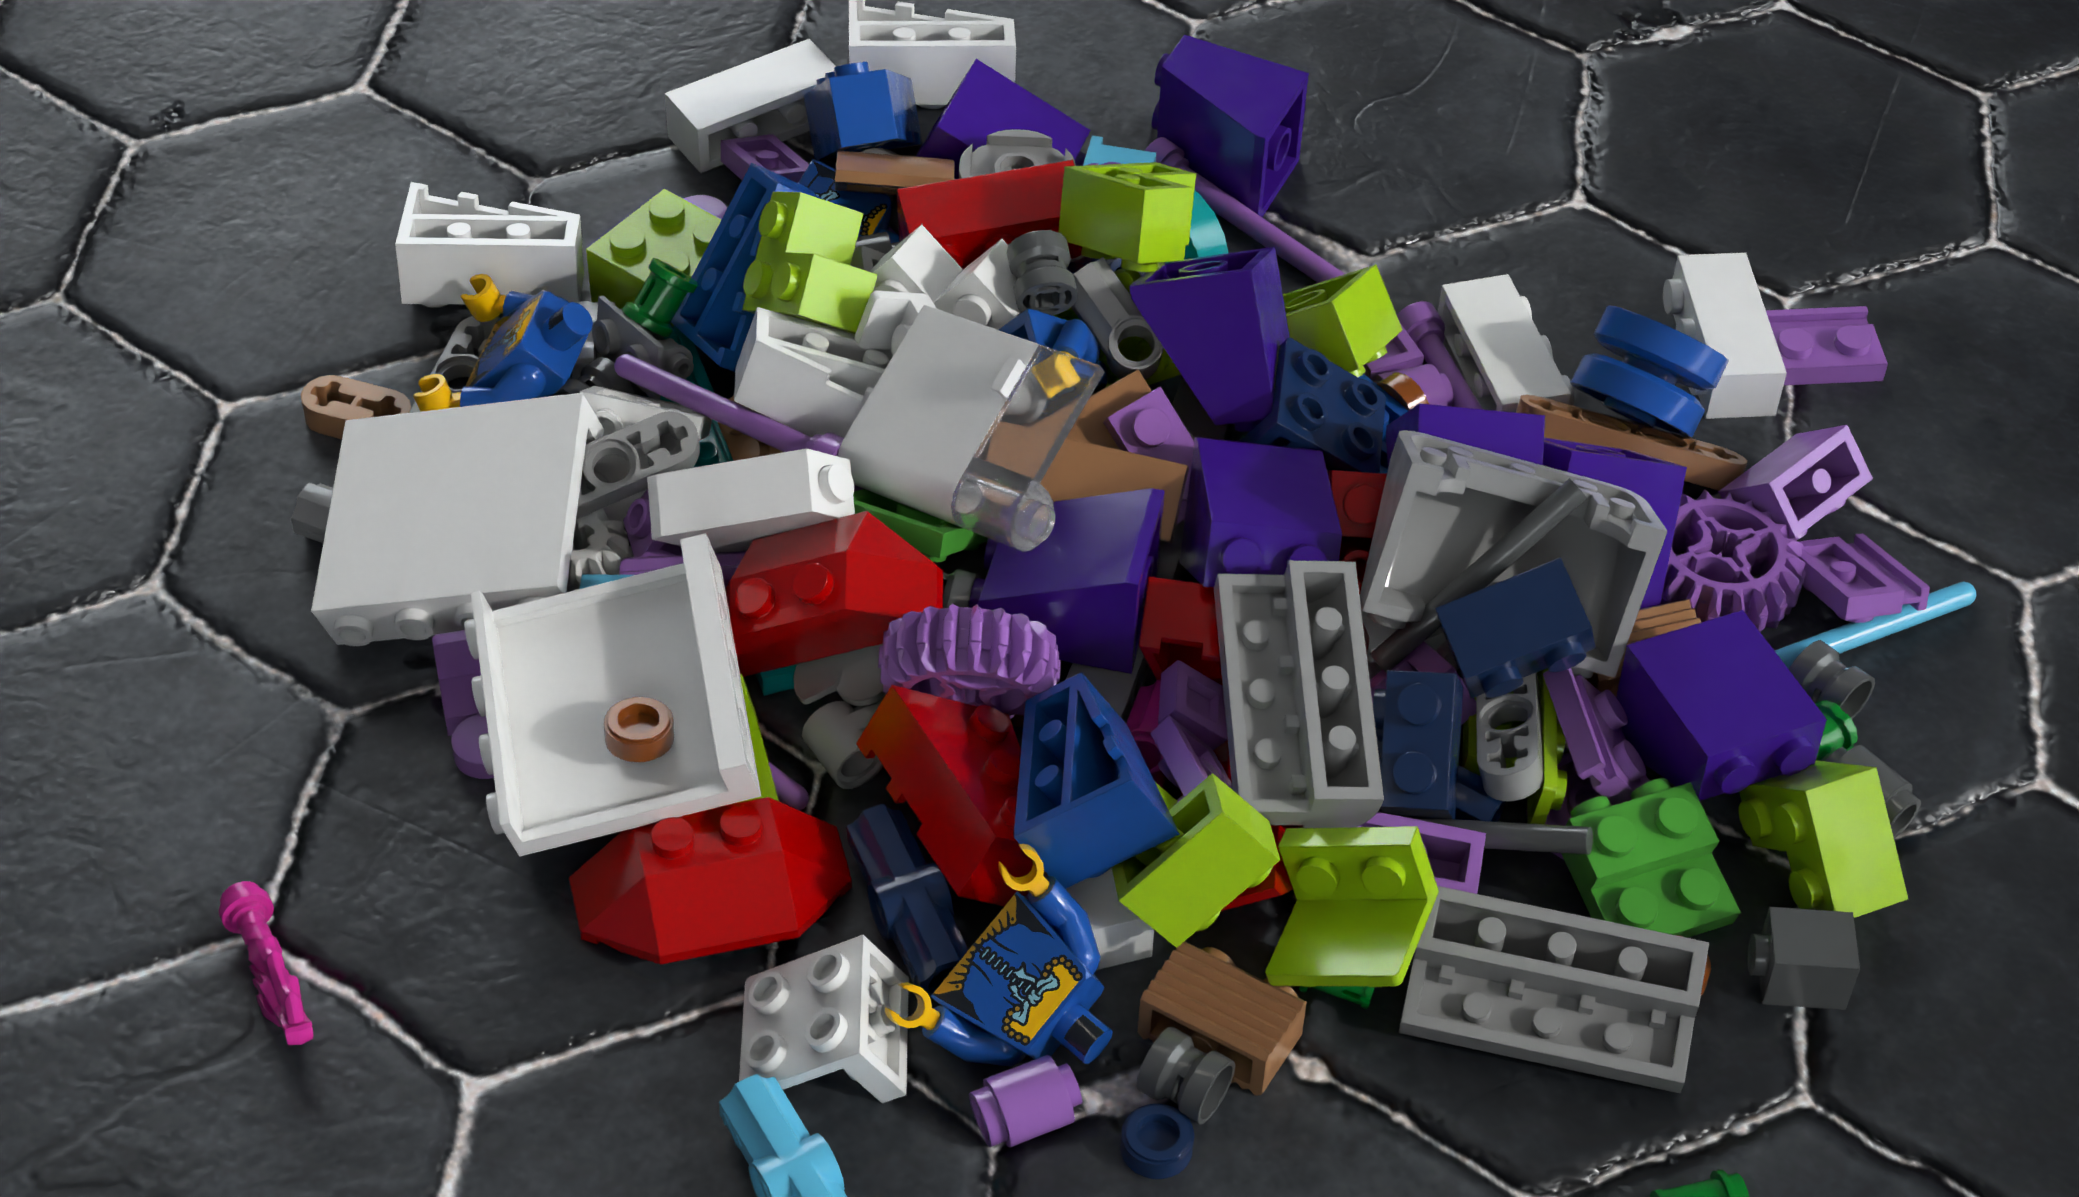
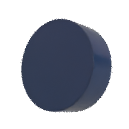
[1120,1103,1194,1179]

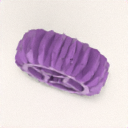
[1660,489,1806,632]
[878,604,1061,719]

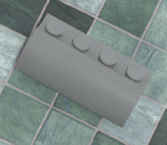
[1214,560,1384,828]
[1399,886,1709,1093]

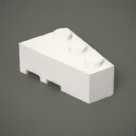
[849,0,1016,109]
[395,182,584,308]
[734,307,893,438]

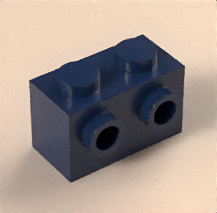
[1435,557,1596,699]
[1373,670,1463,819]

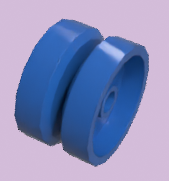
[1570,305,1729,438]

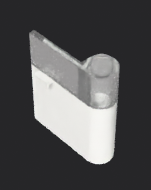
[838,305,1105,552]

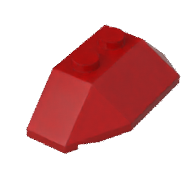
[725,511,943,677]
[569,797,852,965]

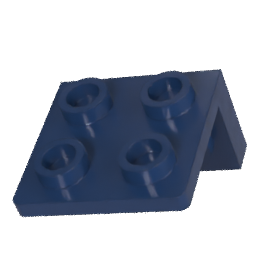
[1239,337,1386,473]

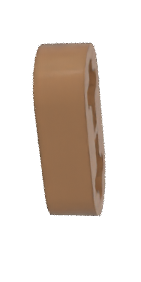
[301,375,411,439]

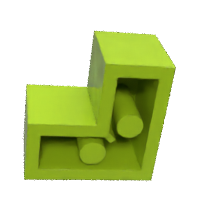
[1058,162,1196,272]
[742,192,878,334]
[1739,760,1908,918]
[1112,773,1280,948]

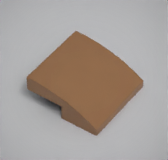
[835,151,954,195]

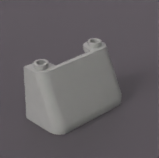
[1360,430,1668,678]

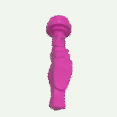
[219,881,313,1045]

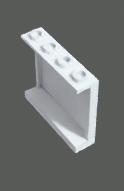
[311,393,604,646]
[464,533,761,857]

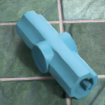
[719,1074,847,1197]

